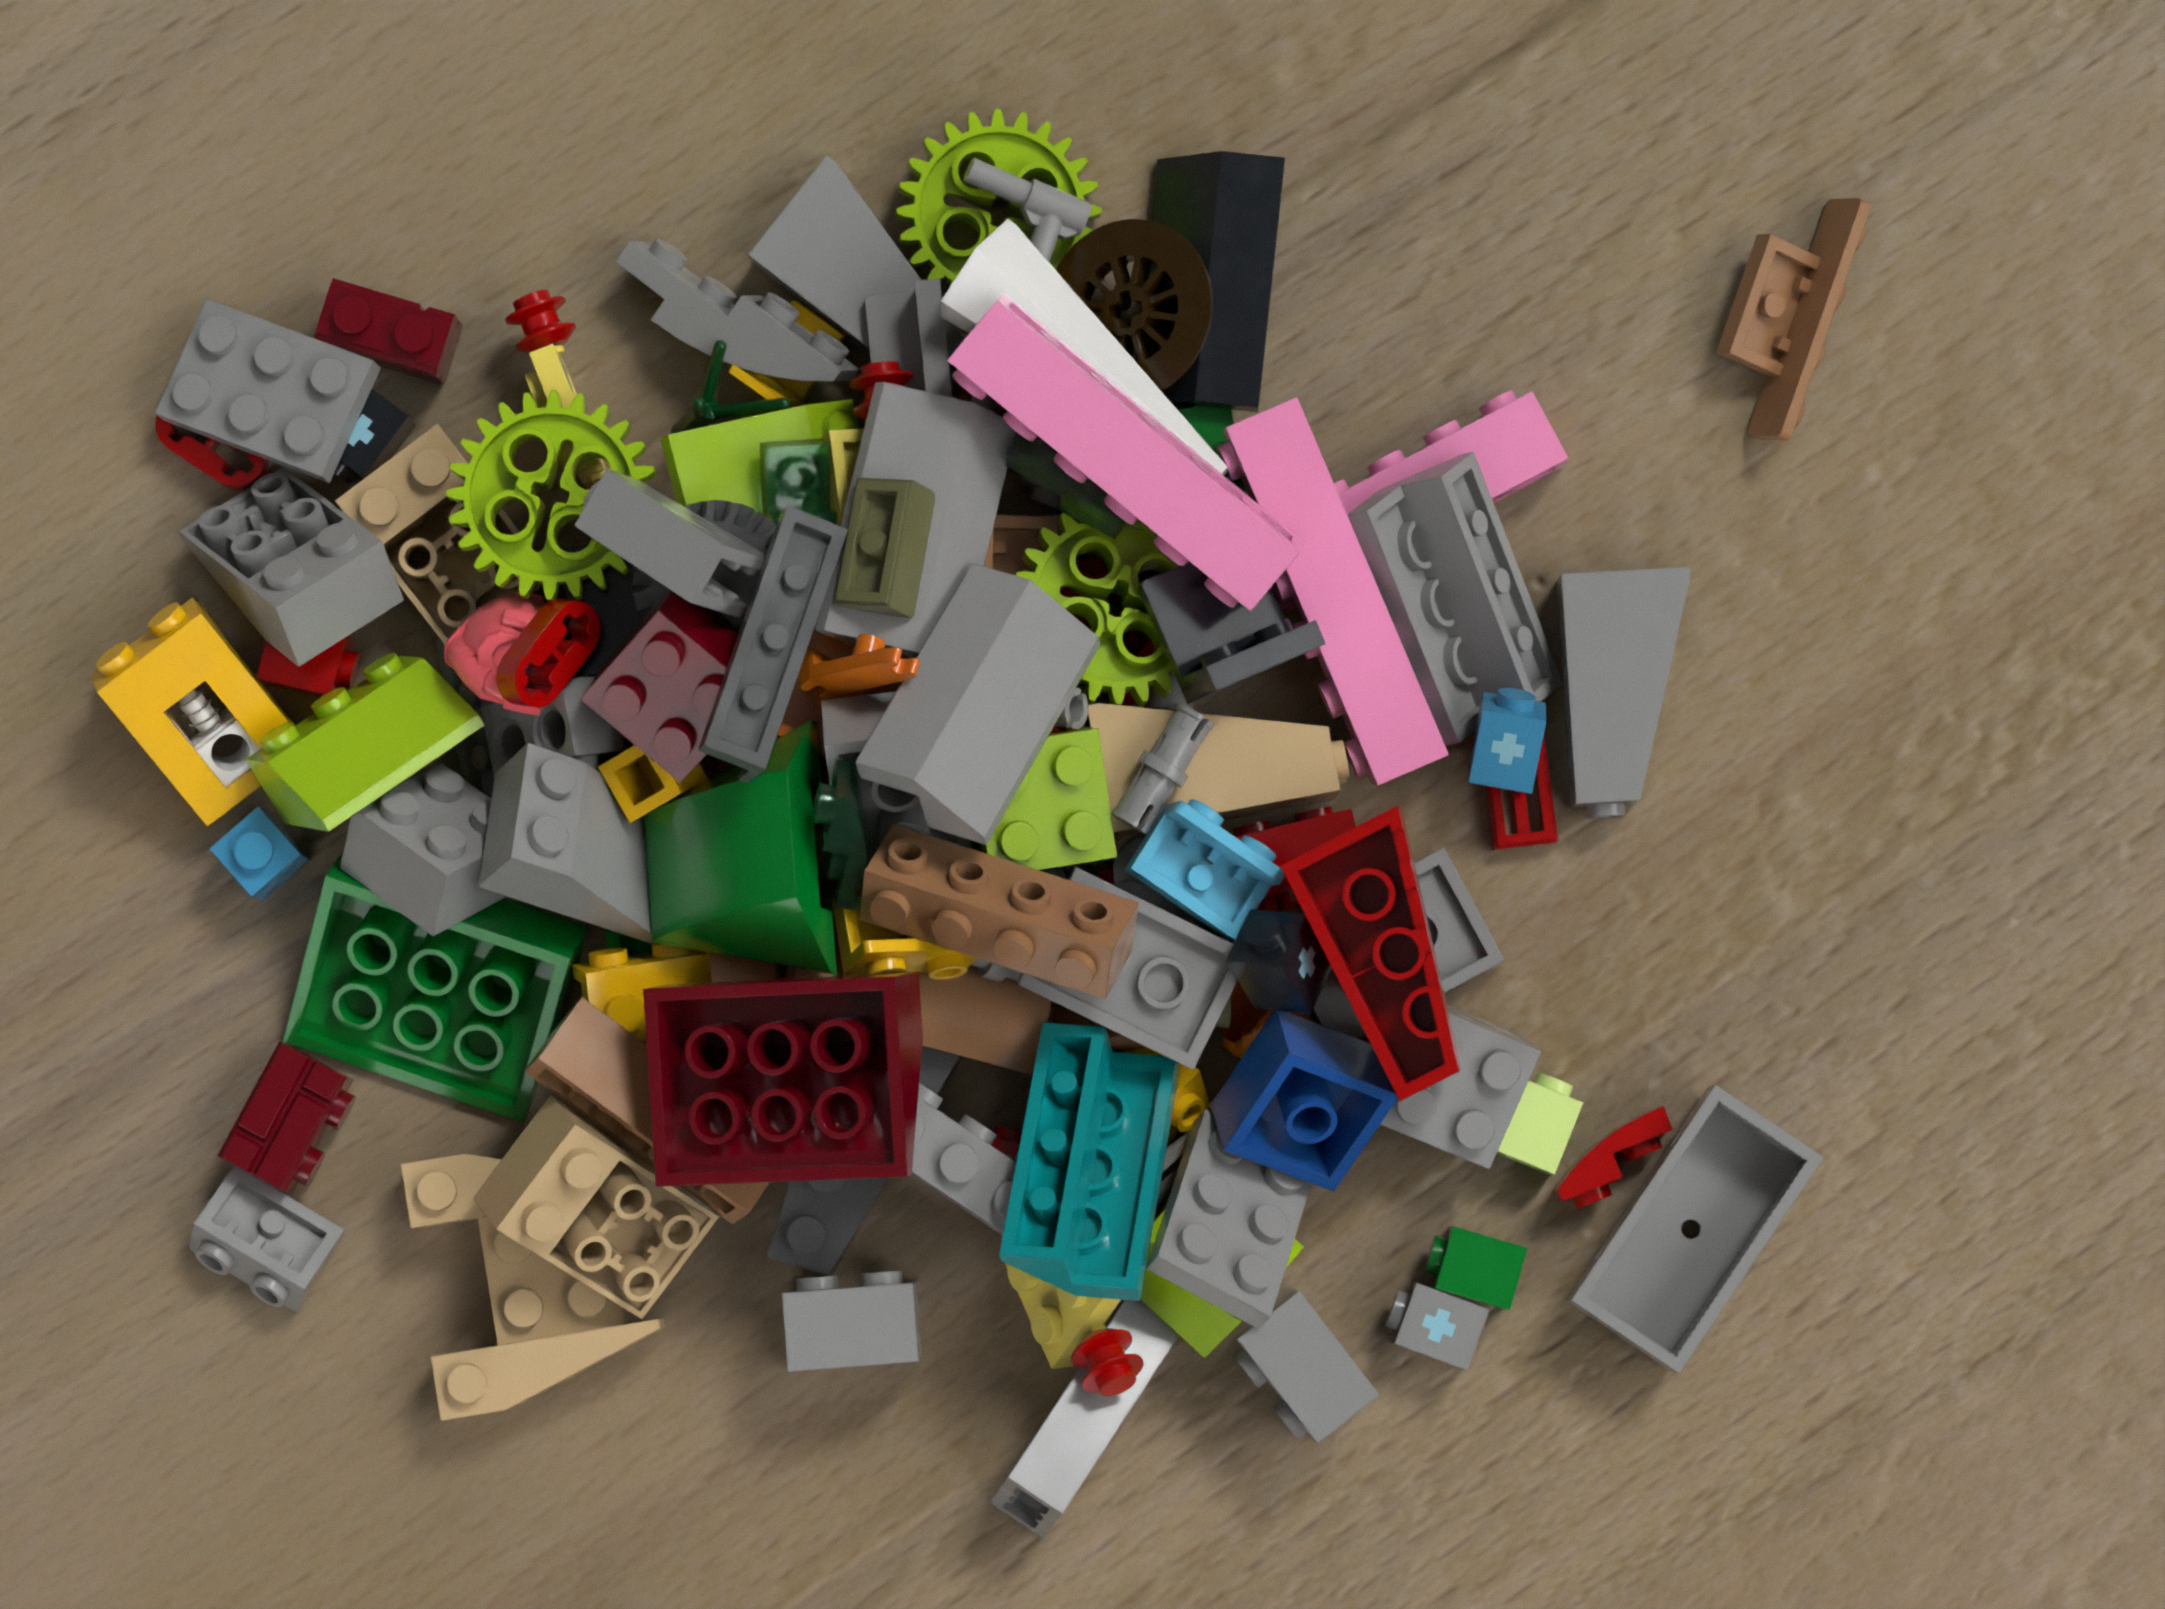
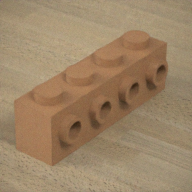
[859,824,1139,999]

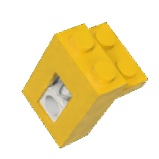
[90,597,296,827]

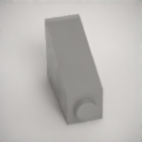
[574,469,766,619]

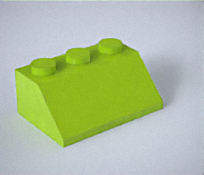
[246,653,485,832]

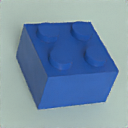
[1211,1010,1398,1192]

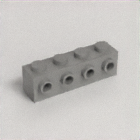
[912,1083,1018,1236]

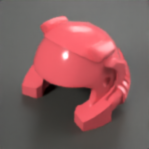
[444,592,567,716]

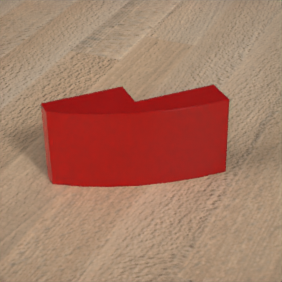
[1553,1106,1673,1209]

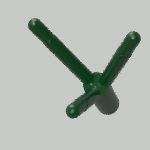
[671,340,790,434]

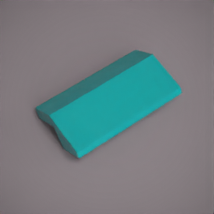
[999,1022,1180,1301]

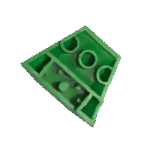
[644,719,837,975]

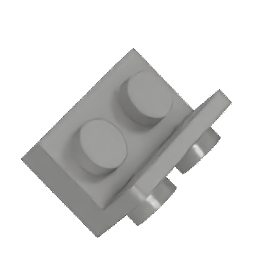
[189,1165,345,1312]

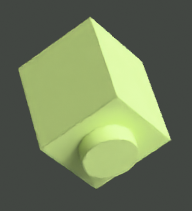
[1497,1072,1584,1175]

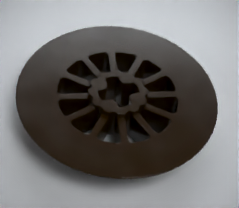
[1055,219,1213,391]

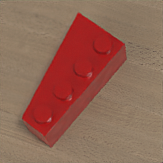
[1280,806,1462,1101]

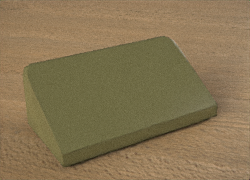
[834,478,935,618]

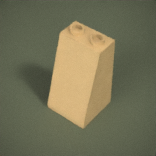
[1087,703,1350,841]

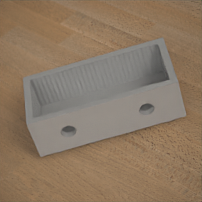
[1565,1085,1824,1373]

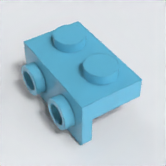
[1124,799,1285,942]

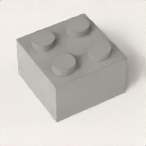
[340,763,508,936]
[1380,1005,1542,1169]
[782,1270,922,1372]
[1233,1290,1380,1443]

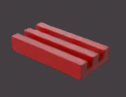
[1485,733,1558,851]

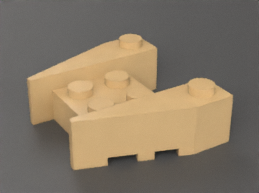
[401,1154,666,1421]

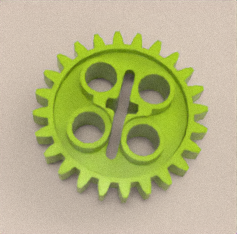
[895,109,1102,288]
[446,390,657,601]
[1015,502,1190,707]

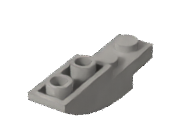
[616,238,860,381]

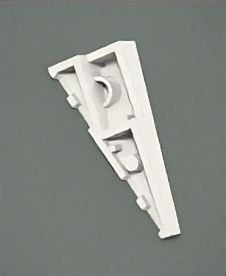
[941,219,1228,475]

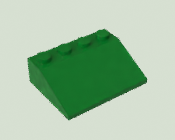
[283,850,589,1123]

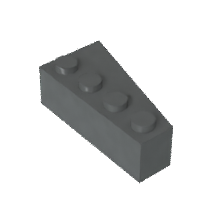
[767,1046,963,1276]

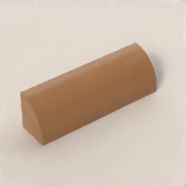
[784,921,1051,1075]
[524,997,770,1225]

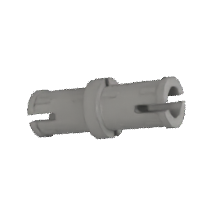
[1111,702,1214,836]

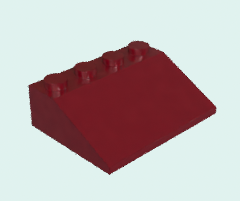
[643,971,923,1187]

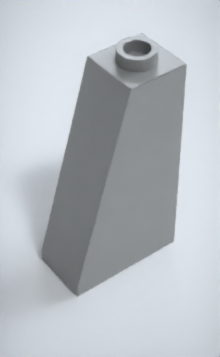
[748,155,964,393]
[1556,567,1690,819]
[990,1300,1179,1538]

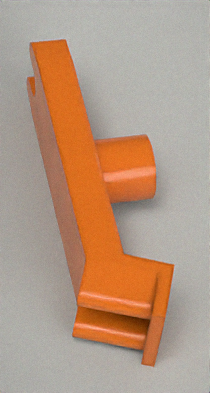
[801,634,920,701]

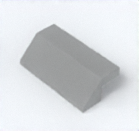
[815,382,1016,658]
[1347,452,1563,746]
[855,563,1100,845]

